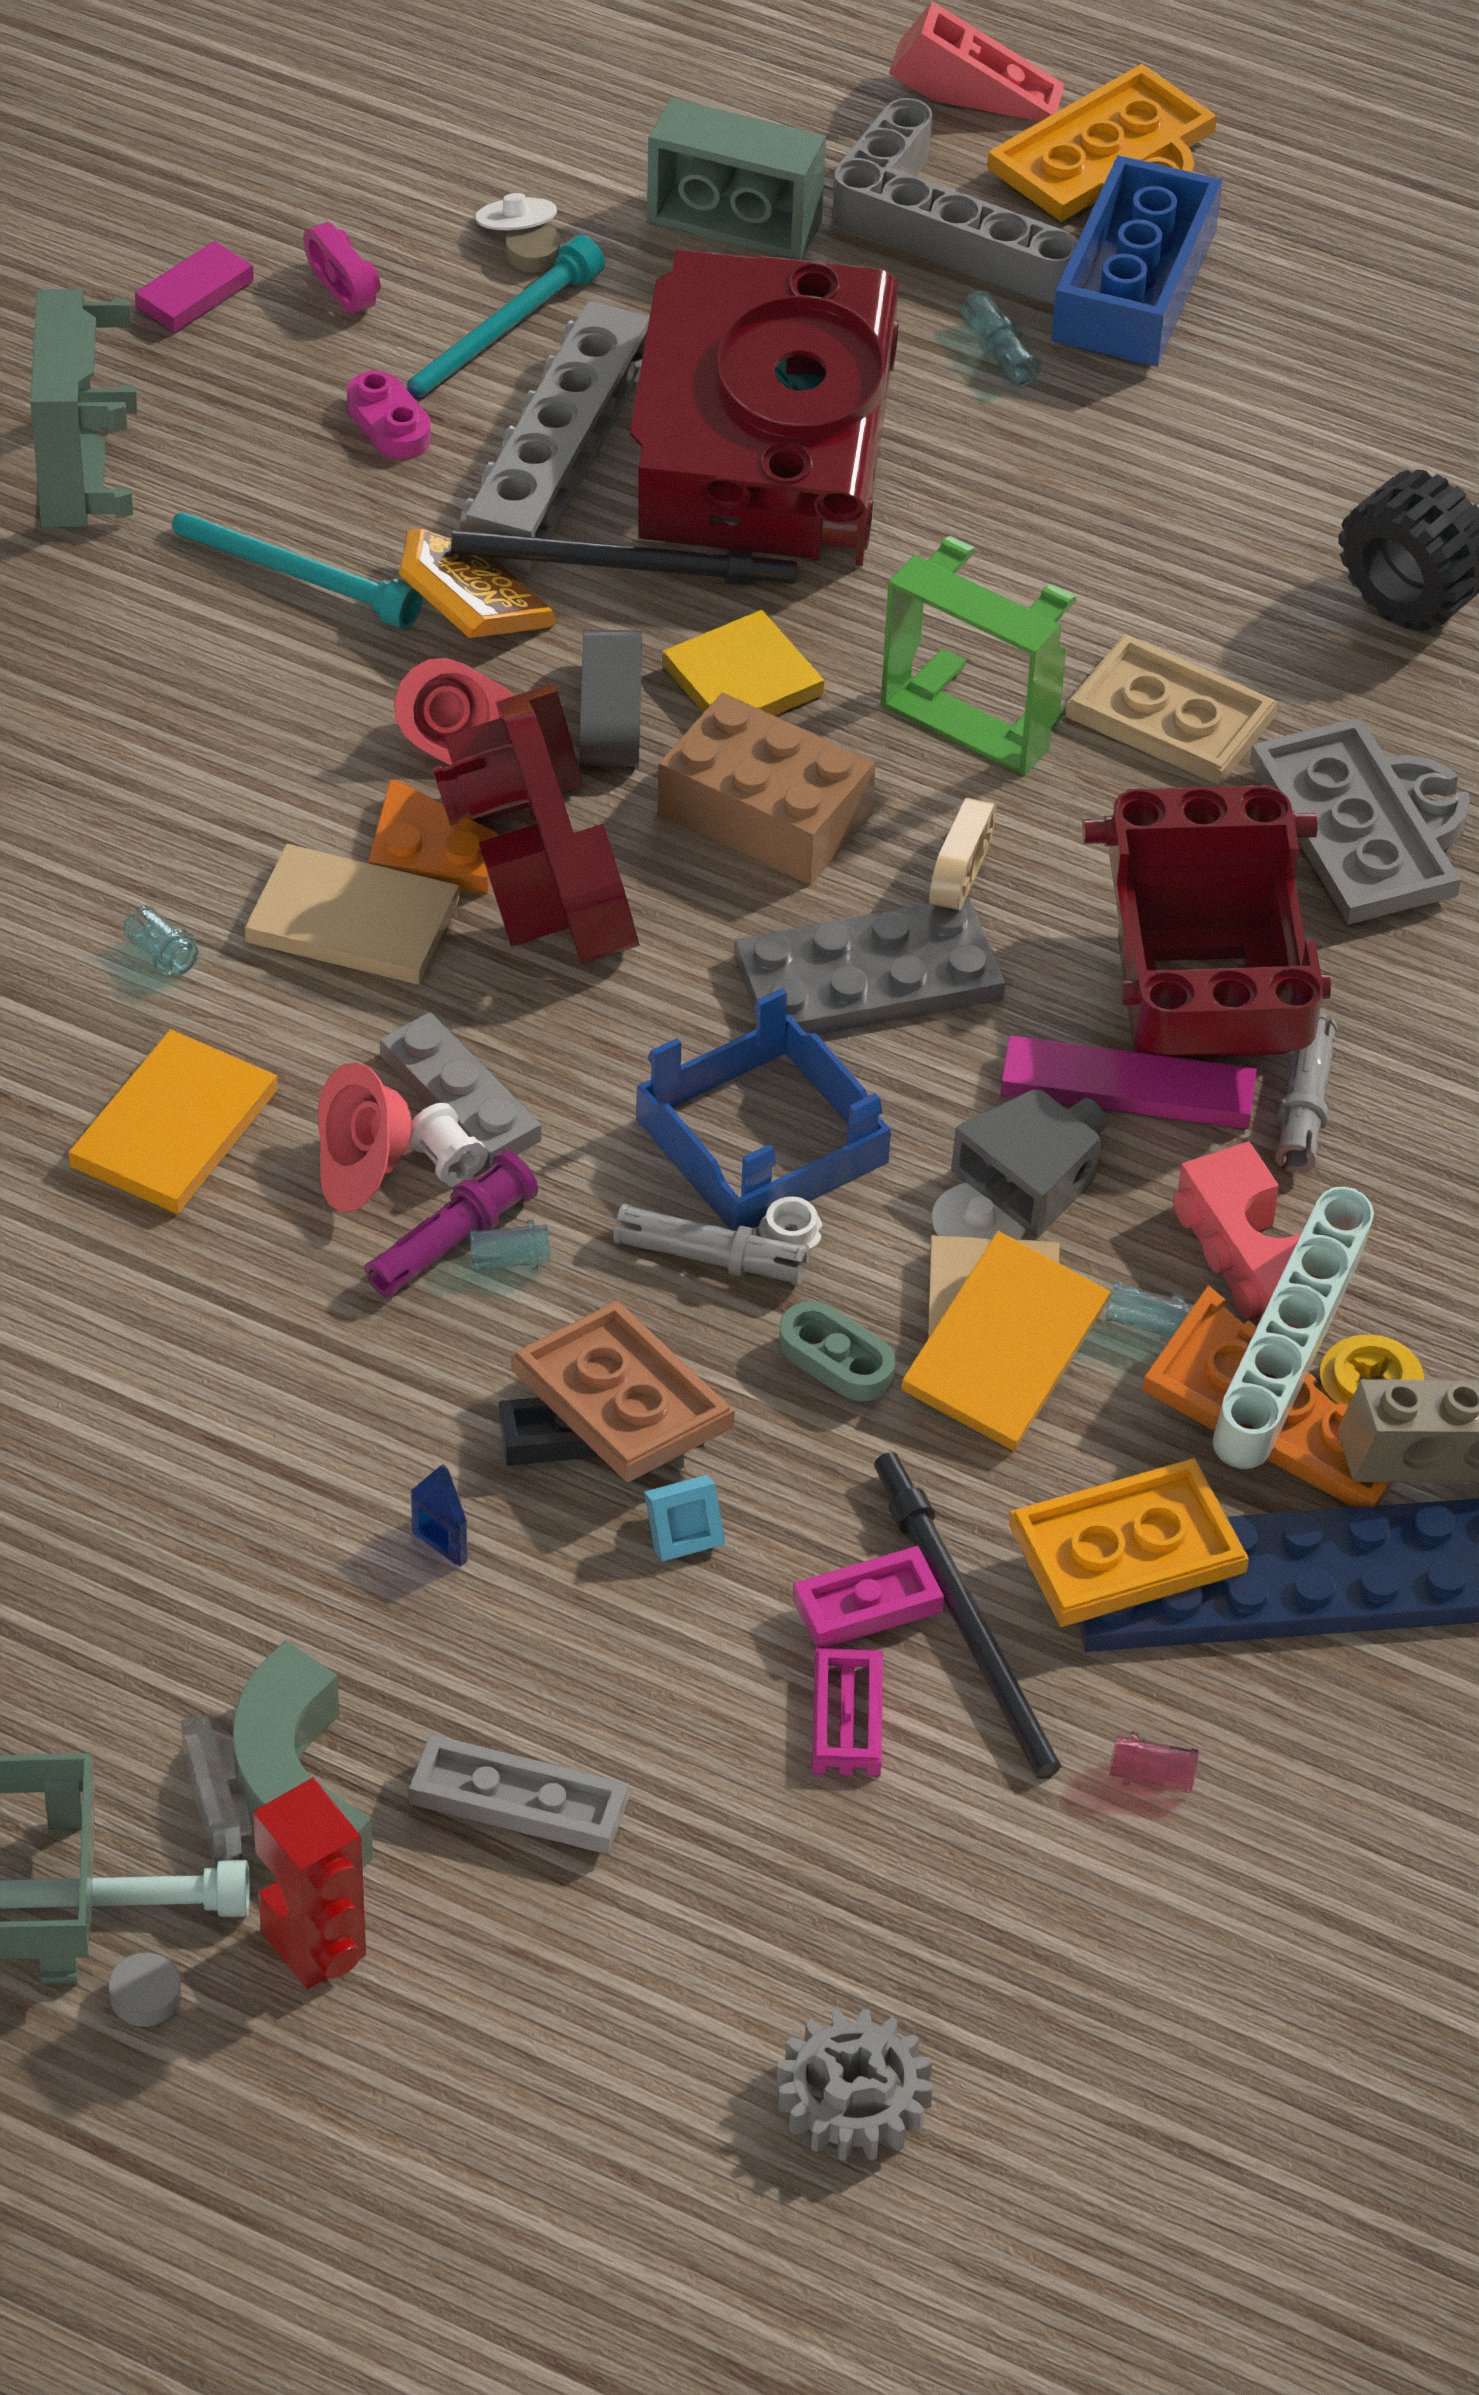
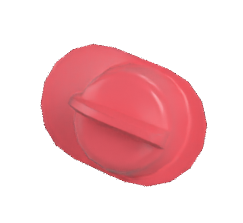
[394,658,515,765]
[318,1063,412,1213]

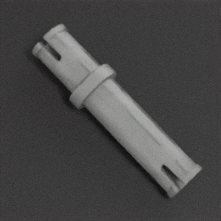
[1275,1012,1337,1173]
[613,1203,810,1286]

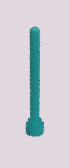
[406,234,605,398]
[172,512,423,630]

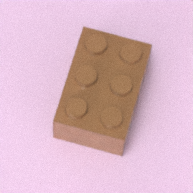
[657,692,876,885]

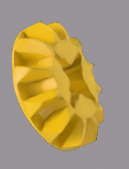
[1319,1335,1424,1406]

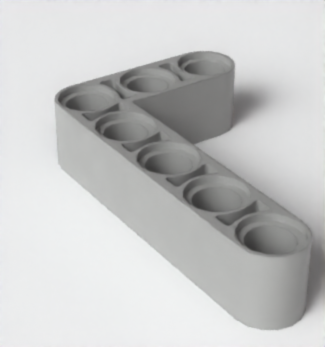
[832,98,1078,303]

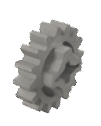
[776,2009,933,2161]

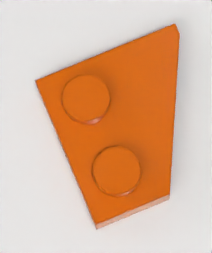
[368,780,498,894]

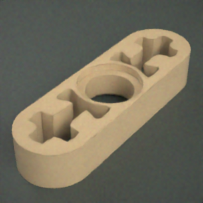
[929,797,996,910]

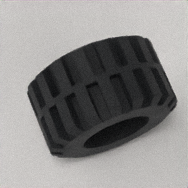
[1338,469,1479,631]

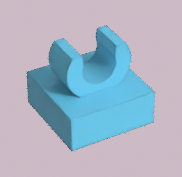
[644,1475,725,1562]

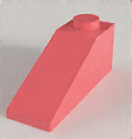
[889,1,1065,122]

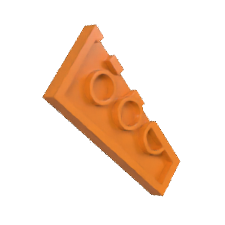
[1141,1285,1394,1508]

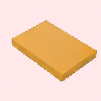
[68,1029,278,1215]
[901,1231,1111,1452]
[1009,1458,1249,1628]

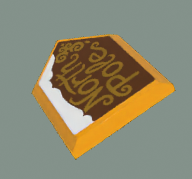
[398,529,557,638]

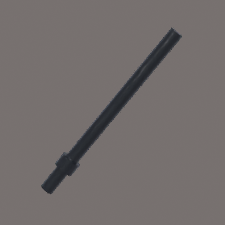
[449,530,797,586]
[874,1452,1061,1779]

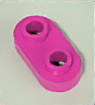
[303,222,381,314]
[347,370,431,459]

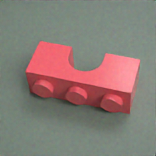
[1173,1141,1322,1329]

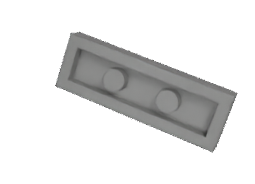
[380,1012,541,1168]
[409,1734,629,1855]

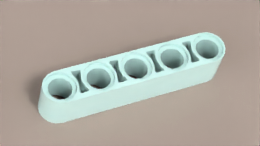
[1212,1187,1374,1469]

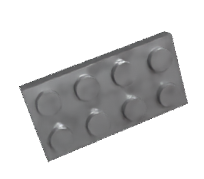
[734,896,1005,1035]

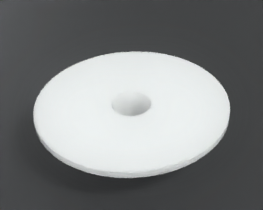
[475,193,557,230]
[932,1183,1026,1240]

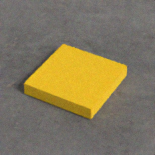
[662,610,824,716]

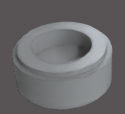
[109,1953,181,2027]

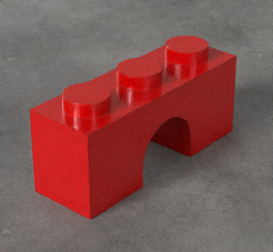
[253,1777,366,1990]

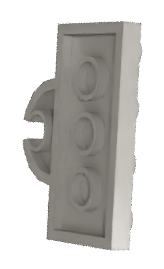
[1250,717,1470,925]

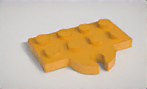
[987,64,1217,222]

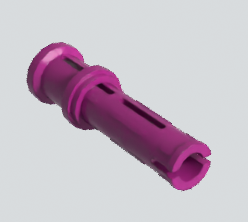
[364,1150,538,1298]

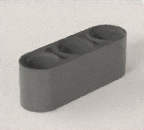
[579,629,642,768]

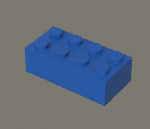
[1051,155,1223,367]

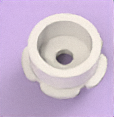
[759,1197,822,1251]

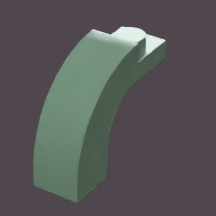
[233,1640,373,1868]

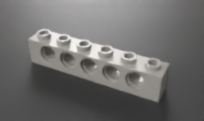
[460,300,650,574]

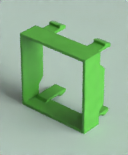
[880,536,1076,776]

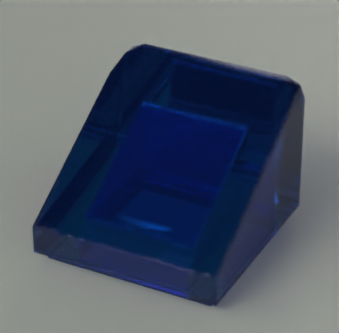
[411,1464,468,1567]

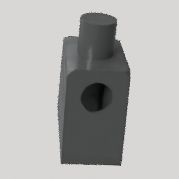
[951,1090,1107,1238]

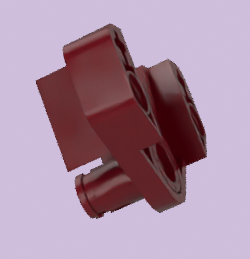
[432,684,640,964]

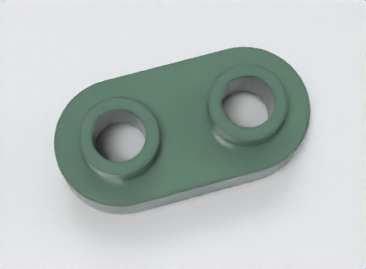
[779,1301,896,1401]

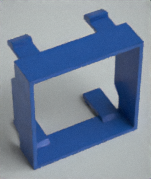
[636,988,891,1231]

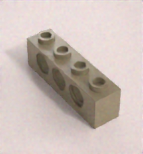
[1337,1379,1479,1482]

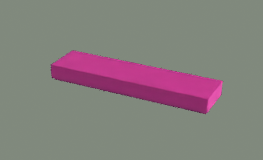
[1000,1035,1257,1129]

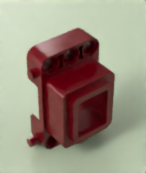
[1082,785,1331,1058]

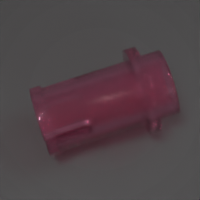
[1109,1731,1199,1793]

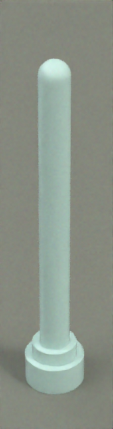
[0,1860,250,1917]

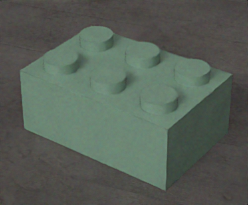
[647,98,826,260]

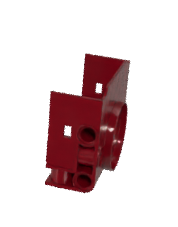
[630,249,899,566]

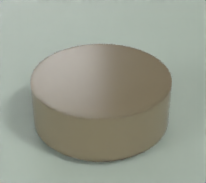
[506,224,560,273]

